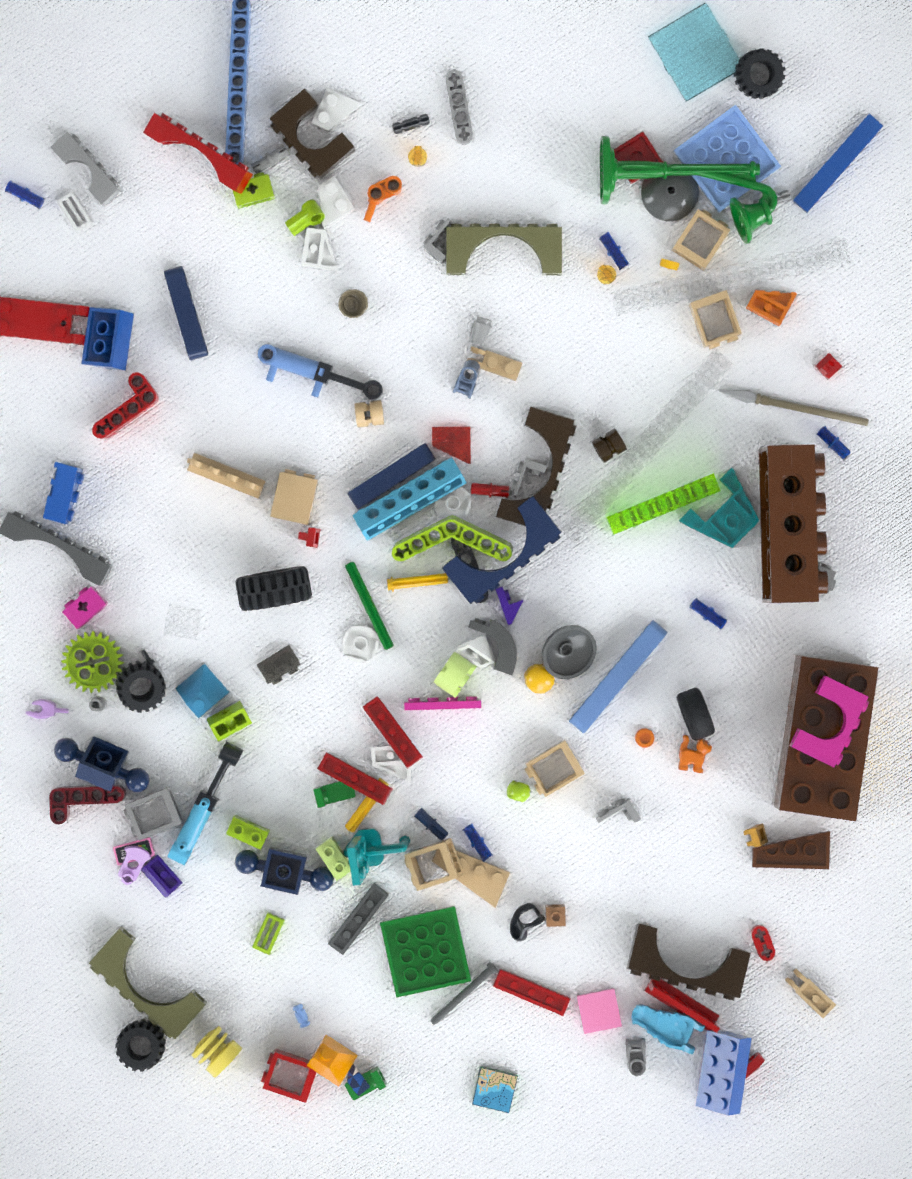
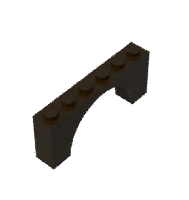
[496,406,577,527]
[626,924,751,1001]

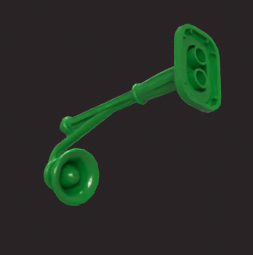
[599,136,777,244]

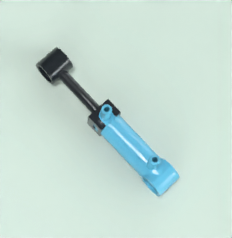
[167,741,243,866]

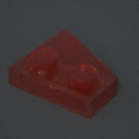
[432,427,471,464]

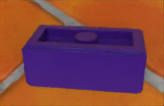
[141,854,183,898]

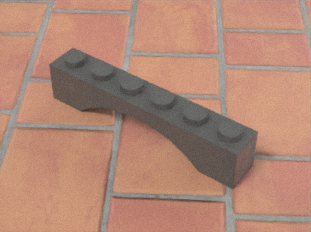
[0,511,113,586]

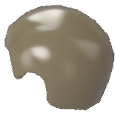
[338,289,368,318]

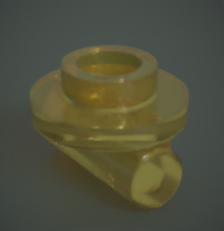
[408,146,427,167]
[597,264,616,285]

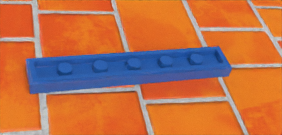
[793,113,883,213]

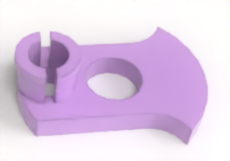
[118,846,151,885]

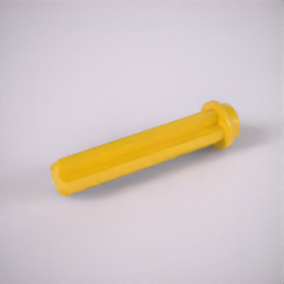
[387,573,448,592]
[345,778,389,833]

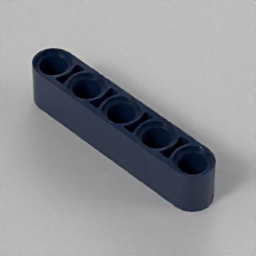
[164,266,209,361]
[347,443,436,510]

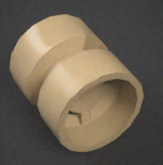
[354,400,384,428]

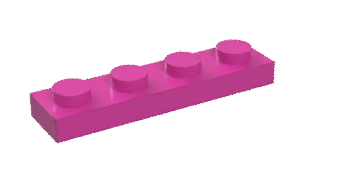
[404,696,481,710]

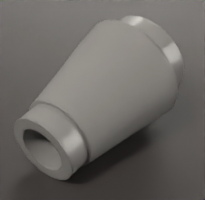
[471,316,492,346]

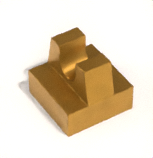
[743,823,768,847]

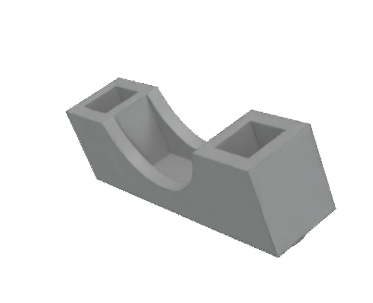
[50,132,121,207]

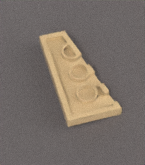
[432,849,510,908]

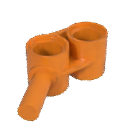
[363,176,402,223]

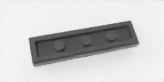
[328,882,389,955]

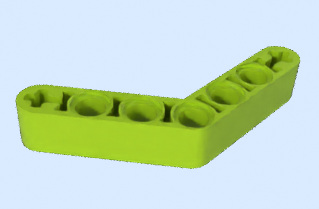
[392,515,513,562]

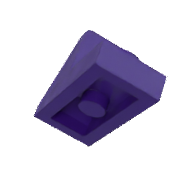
[495,586,523,625]

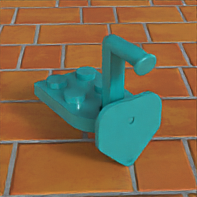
[343,829,410,886]

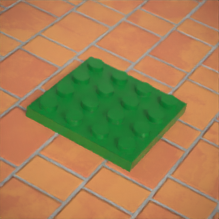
[380,906,471,998]

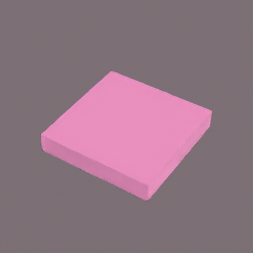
[577,988,622,1034]

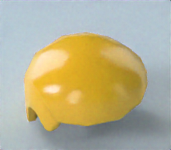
[524,664,555,694]

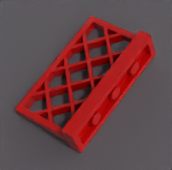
[644,978,720,1033]

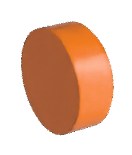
[635,728,655,748]

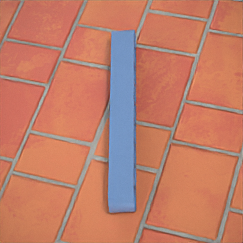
[225,0,251,164]

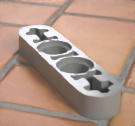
[446,70,473,145]

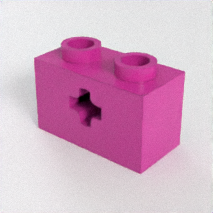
[62,586,108,629]

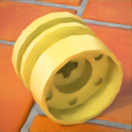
[191,1026,242,1078]

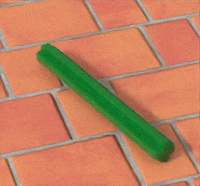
[345,562,394,650]

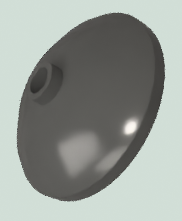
[641,176,699,222]
[541,625,597,679]

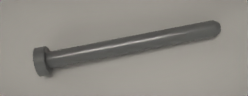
[431,962,499,1025]

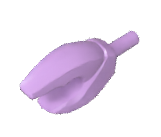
[26,699,69,719]

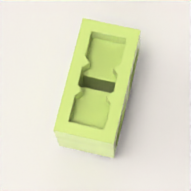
[316,836,351,881]

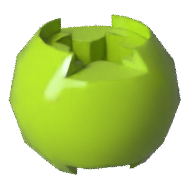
[506,780,531,802]

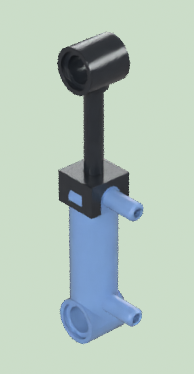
[258,344,383,400]

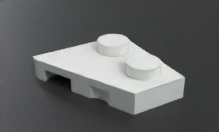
[371,745,412,782]

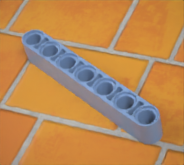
[569,620,668,734]

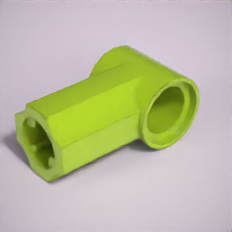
[285,200,325,236]

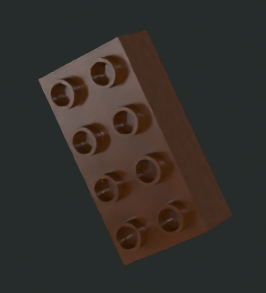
[774,655,879,821]

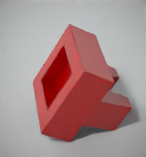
[815,353,842,380]
[298,527,321,548]

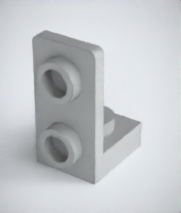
[423,218,451,264]
[510,459,547,497]
[596,798,641,823]

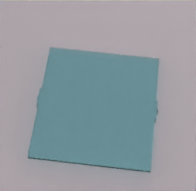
[648,2,739,102]

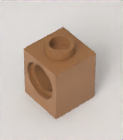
[545,904,566,927]

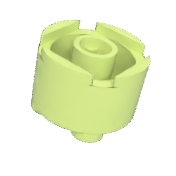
[433,652,477,698]

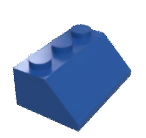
[81,307,134,371]

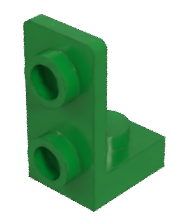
[313,781,356,808]
[345,1066,387,1101]

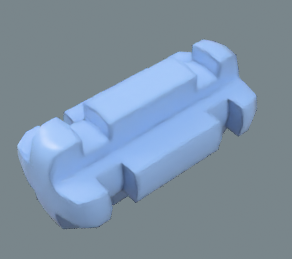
[293,1004,310,1028]

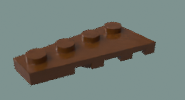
[752,831,830,870]

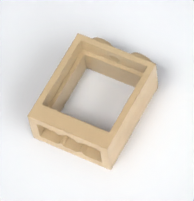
[671,209,730,271]
[689,290,742,349]
[524,739,585,797]
[404,838,464,891]

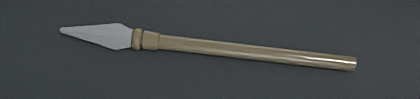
[719,389,869,426]

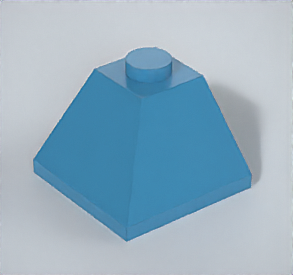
[175,663,229,718]

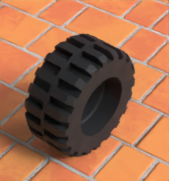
[235,566,312,611]

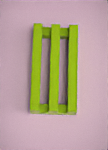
[252,912,285,955]

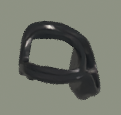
[510,903,545,942]

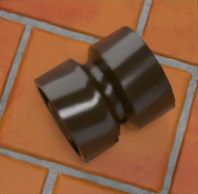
[591,428,627,463]

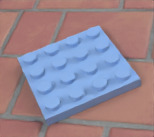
[673,105,781,213]

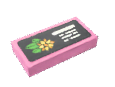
[113,837,155,866]

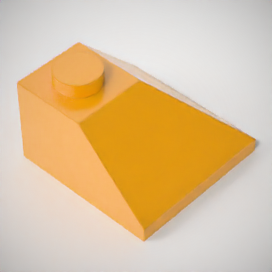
[307,1035,358,1087]

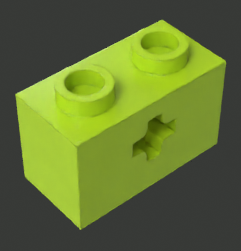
[233,172,275,209]
[207,701,252,742]
[226,815,270,850]

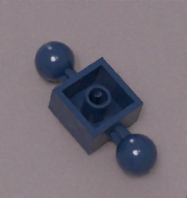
[54,736,150,792]
[235,847,334,895]

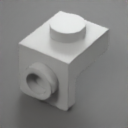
[818,563,836,593]

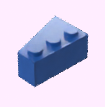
[43,462,85,525]

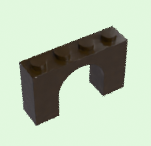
[269,88,355,180]

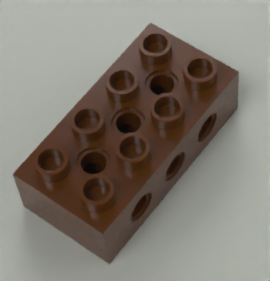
[758,444,828,603]

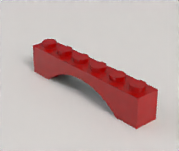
[143,113,253,194]

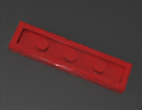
[362,696,423,769]
[317,752,393,805]
[493,968,571,1016]

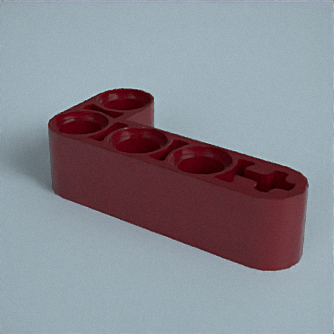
[49,785,127,825]

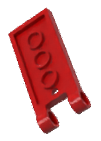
[0,297,90,346]

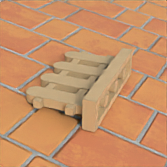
[187,453,266,499]

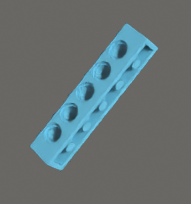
[352,457,467,541]

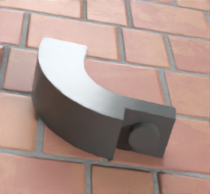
[468,618,517,676]

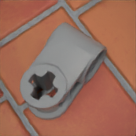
[626,1038,646,1076]

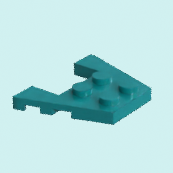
[678,468,759,548]

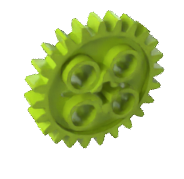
[61,631,124,693]

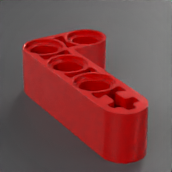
[92,372,159,439]

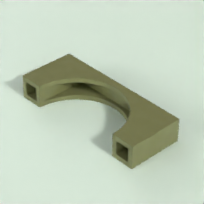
[446,223,562,276]
[89,926,207,1039]

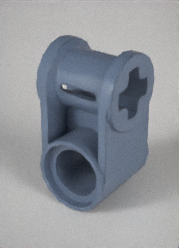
[453,360,480,399]

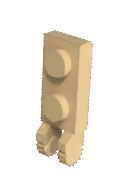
[467,347,522,381]
[785,969,836,1018]

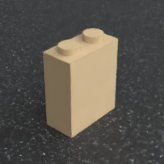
[270,469,319,525]

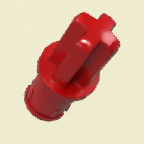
[470,482,509,498]

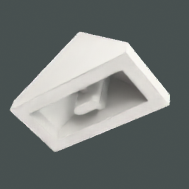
[455,634,495,668]

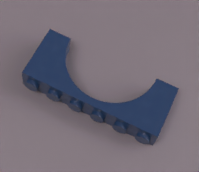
[442,495,562,604]

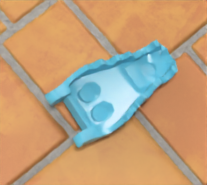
[631,1004,705,1055]

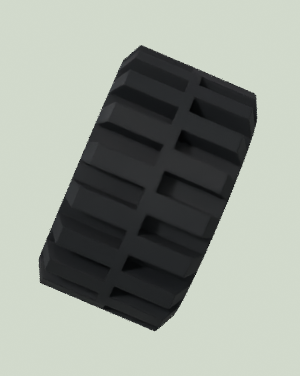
[734,48,786,99]
[115,661,166,713]
[115,1020,166,1072]

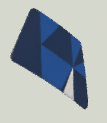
[347,1064,370,1096]

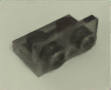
[257,645,301,686]

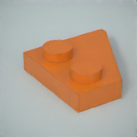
[746,290,797,326]

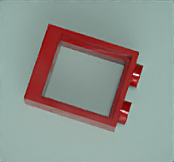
[261,1049,317,1103]

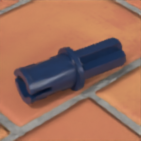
[414,808,448,841]

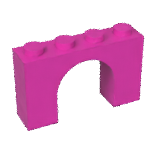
[789,675,869,767]

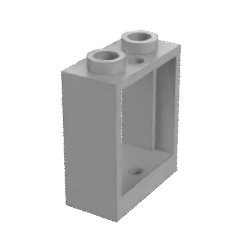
[124,786,184,841]

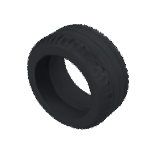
[676,688,715,741]

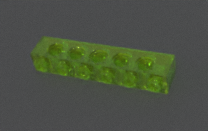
[605,473,721,535]

